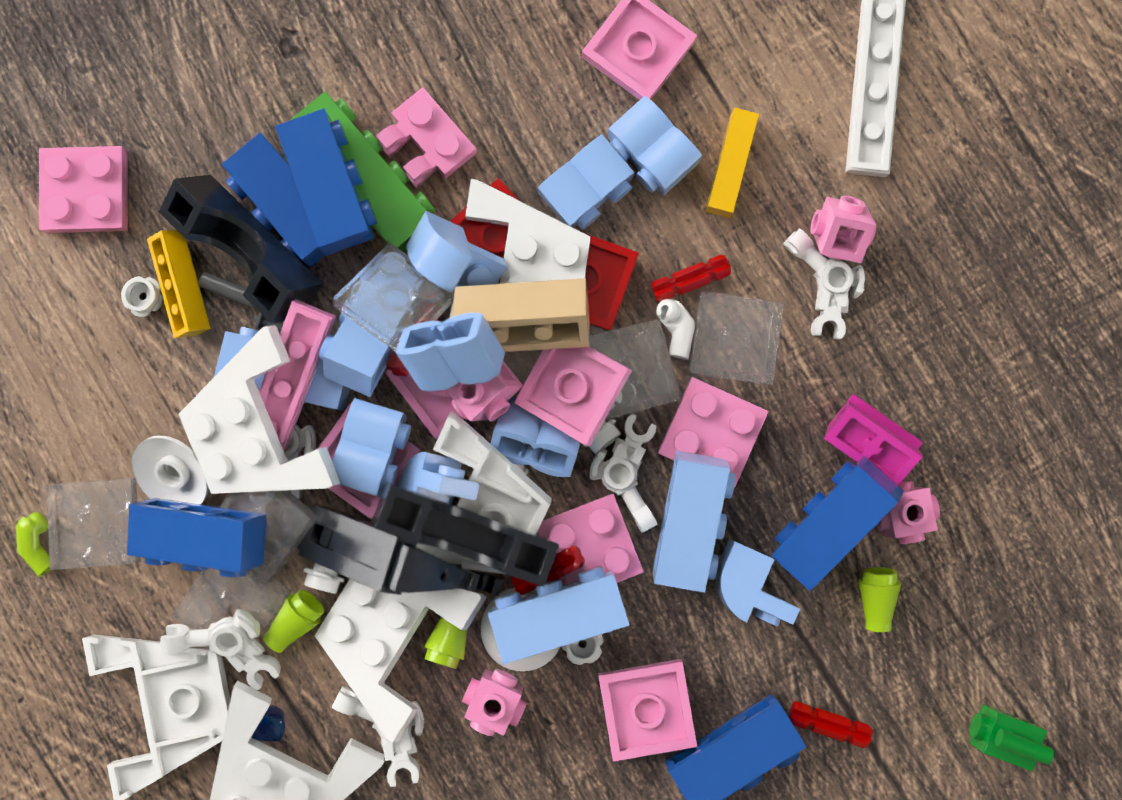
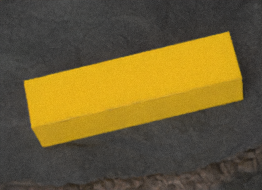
[705,107,759,218]
[147,230,211,338]

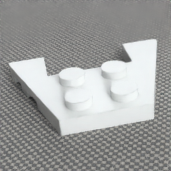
[449,179,591,319]
[178,325,341,494]
[416,411,552,574]
[315,579,487,743]
[82,635,231,800]
[210,681,384,800]

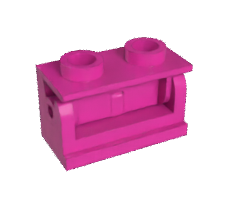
[824,393,923,486]

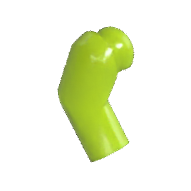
[16,512,57,577]

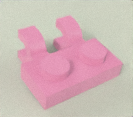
[376,87,477,189]

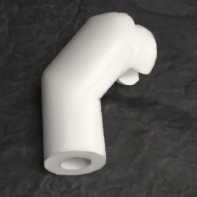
[656,299,695,360]

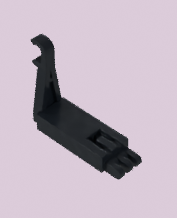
[285,503,504,596]

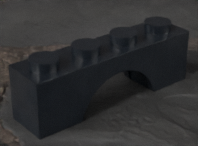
[159,175,323,324]
[371,482,559,587]

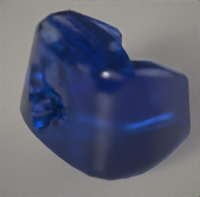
[251,705,285,741]

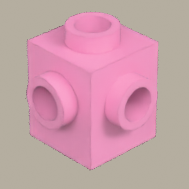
[811,196,876,263]
[446,361,523,421]
[876,481,940,544]
[462,669,527,736]

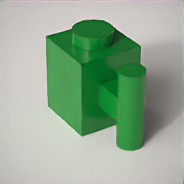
[969,704,1054,772]

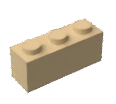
[452,278,590,352]

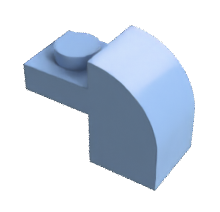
[406,211,507,293]
[397,452,480,504]
[716,539,800,626]

